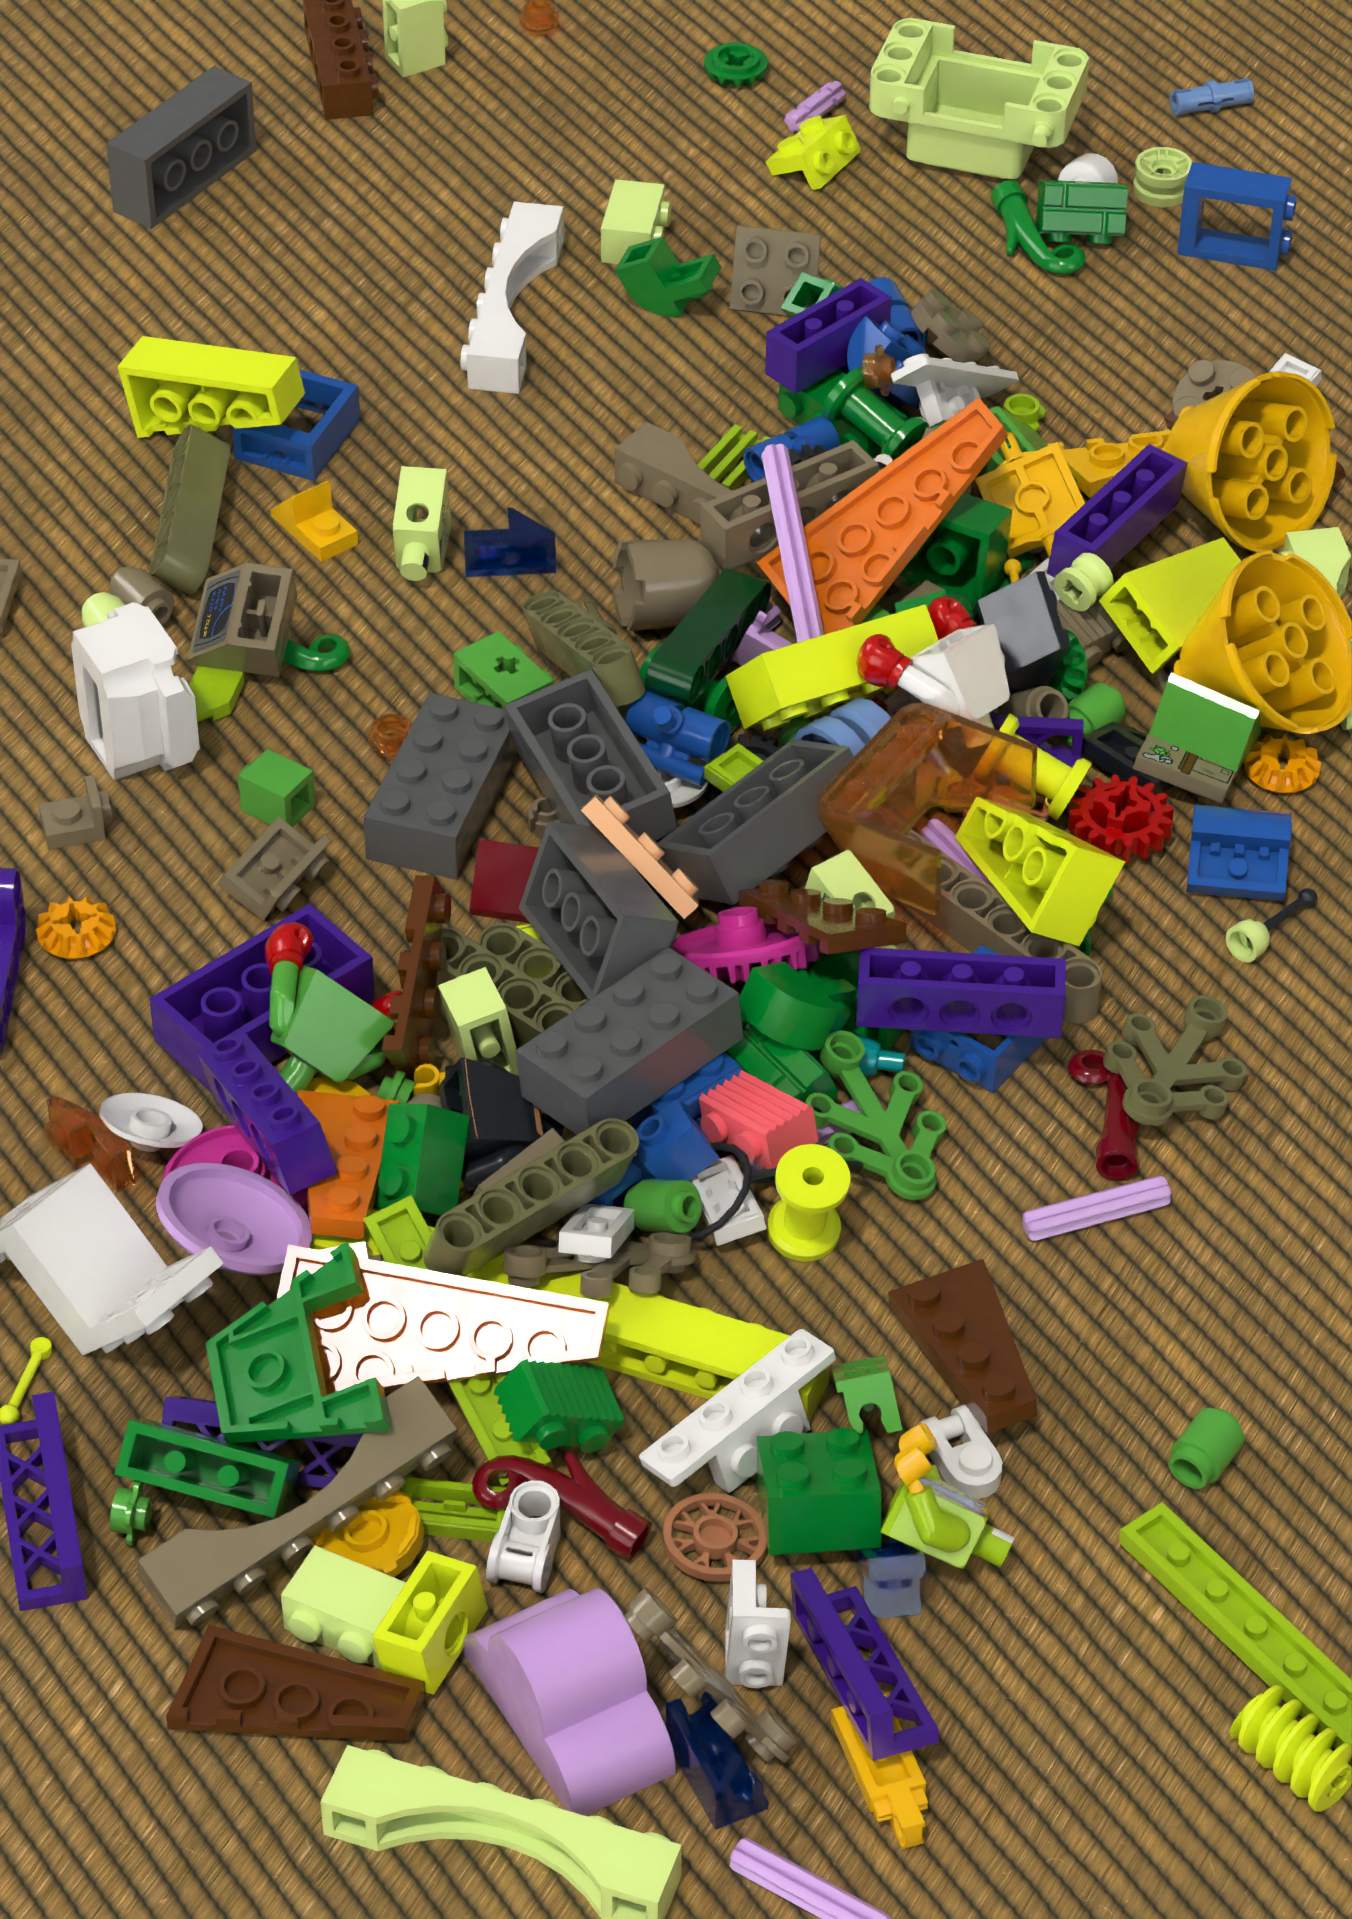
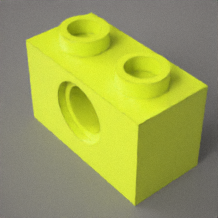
[372,1550,488,1695]

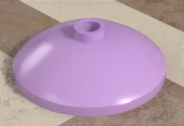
[156,1163,312,1275]

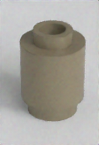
[109,566,174,625]
[1002,686,1068,738]

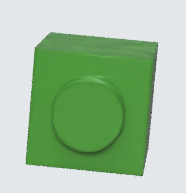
[238,749,316,827]

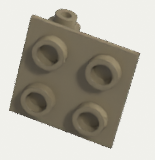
[729,225,821,316]

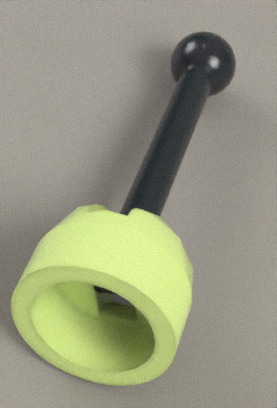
[1225,888,1318,963]

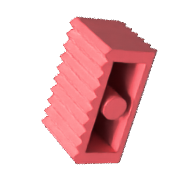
[699,1070,819,1169]

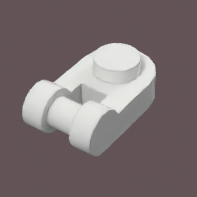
[917,1405,1003,1499]

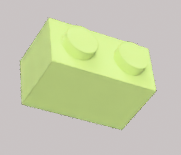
[382,0,448,78]
[601,179,671,264]
[438,967,519,1076]
[281,1545,406,1669]

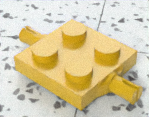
[975,432,1085,559]

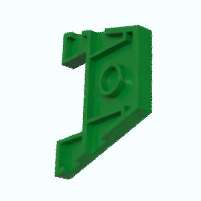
[205,1242,392,1443]

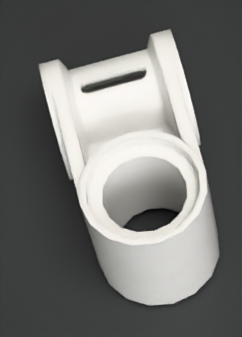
[486,1480,561,1593]

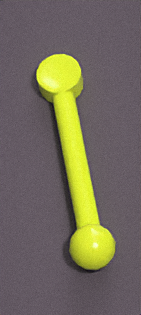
[0,1337,52,1425]

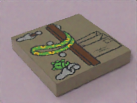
[1133,732,1239,803]

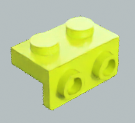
[765,115,861,190]

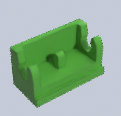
[831,1355,902,1433]

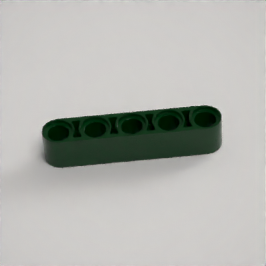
[645,568,772,704]

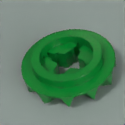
[704,42,768,87]
[1047,629,1088,703]

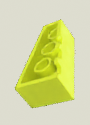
[117,336,305,438]
[955,796,1125,946]

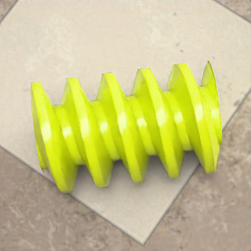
[1229,1684,1352,1812]

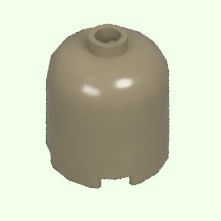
[613,540,723,631]

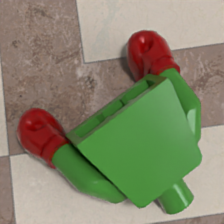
[264,922,403,1094]

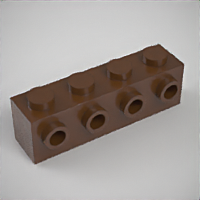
[303,0,379,120]

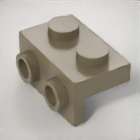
[218,816,332,921]

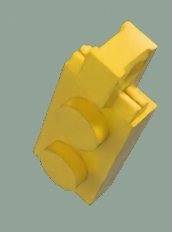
[831,1694,928,1850]

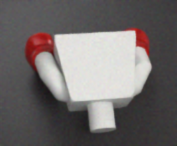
[856,596,1010,745]

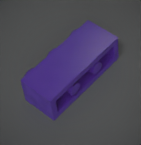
[765,278,892,394]

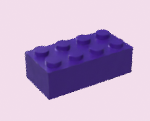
[149,904,375,1092]

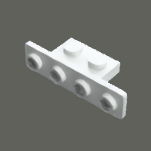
[891,354,1019,428]
[639,1329,836,1493]

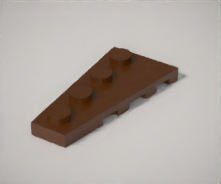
[382,875,451,1082]
[739,879,907,955]
[888,1259,1037,1434]
[166,1625,426,1741]

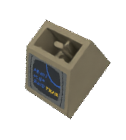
[187,563,298,677]

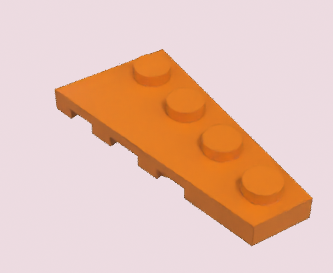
[297,1090,399,1239]

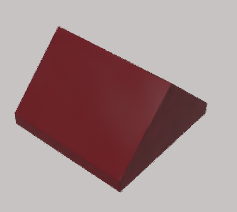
[469,839,539,923]

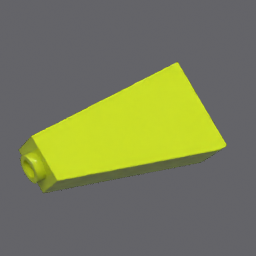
[1098,537,1241,674]

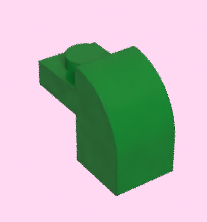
[614,237,722,317]
[739,962,858,1050]

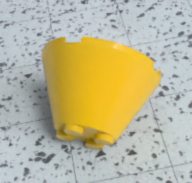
[1161,371,1337,552]
[1174,549,1352,734]

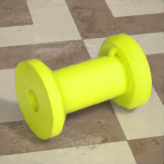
[975,713,1092,820]
[767,1144,850,1262]

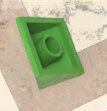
[1149,673,1261,772]

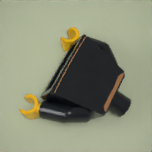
[413,1057,564,1191]

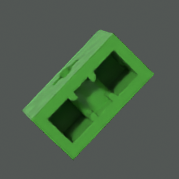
[453,631,555,709]

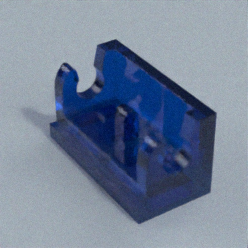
[666,1692,769,1830]

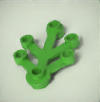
[805,1030,947,1200]

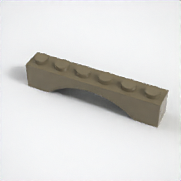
[614,422,767,556]
[137,1375,457,1629]

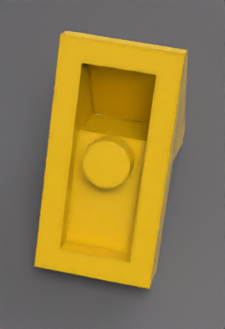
[270,480,358,562]

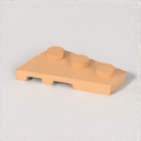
[581,794,699,919]

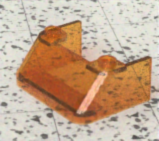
[818,703,1037,916]

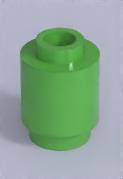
[1060,682,1125,746]
[624,1179,702,1233]
[1168,1408,1245,1489]

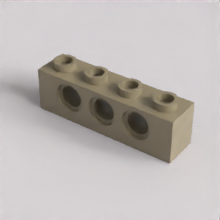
[700,440,879,570]

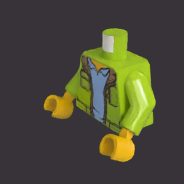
[881,1423,1014,1569]

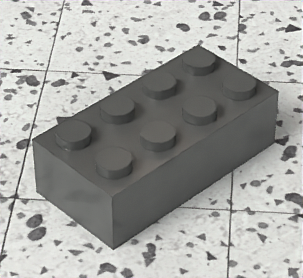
[106,66,257,229]
[504,669,677,841]
[363,693,519,880]
[657,739,872,905]
[519,821,678,1000]
[515,947,743,1135]

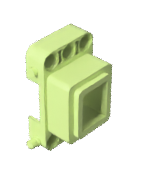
[869,18,1089,179]

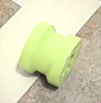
[1054,553,1114,611]

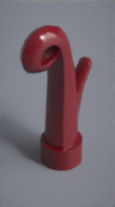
[1068,1049,1141,1181]
[472,1451,652,1561]

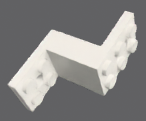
[0,1163,224,1355]

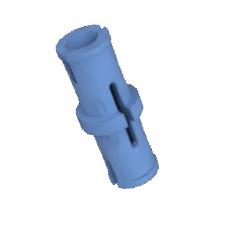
[1170,78,1254,116]

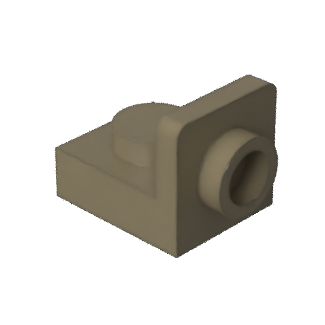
[39,775,112,850]

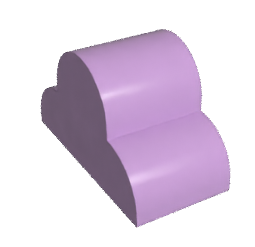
[463,1588,676,1816]

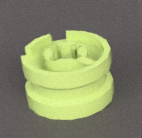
[1133,147,1192,208]

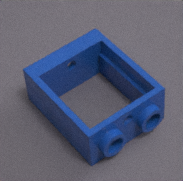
[1177,162,1297,271]
[232,369,360,481]
[910,945,1047,1093]

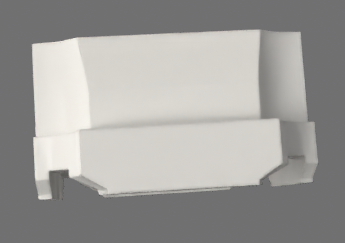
[71,602,200,780]

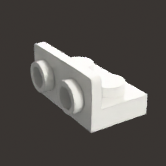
[725,1559,791,1688]

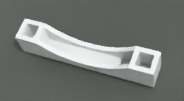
[460,202,564,394]

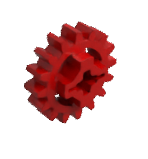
[1068,774,1174,863]

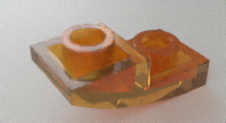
[44,1096,136,1192]

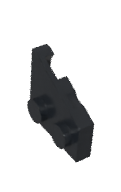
[1081,721,1174,795]

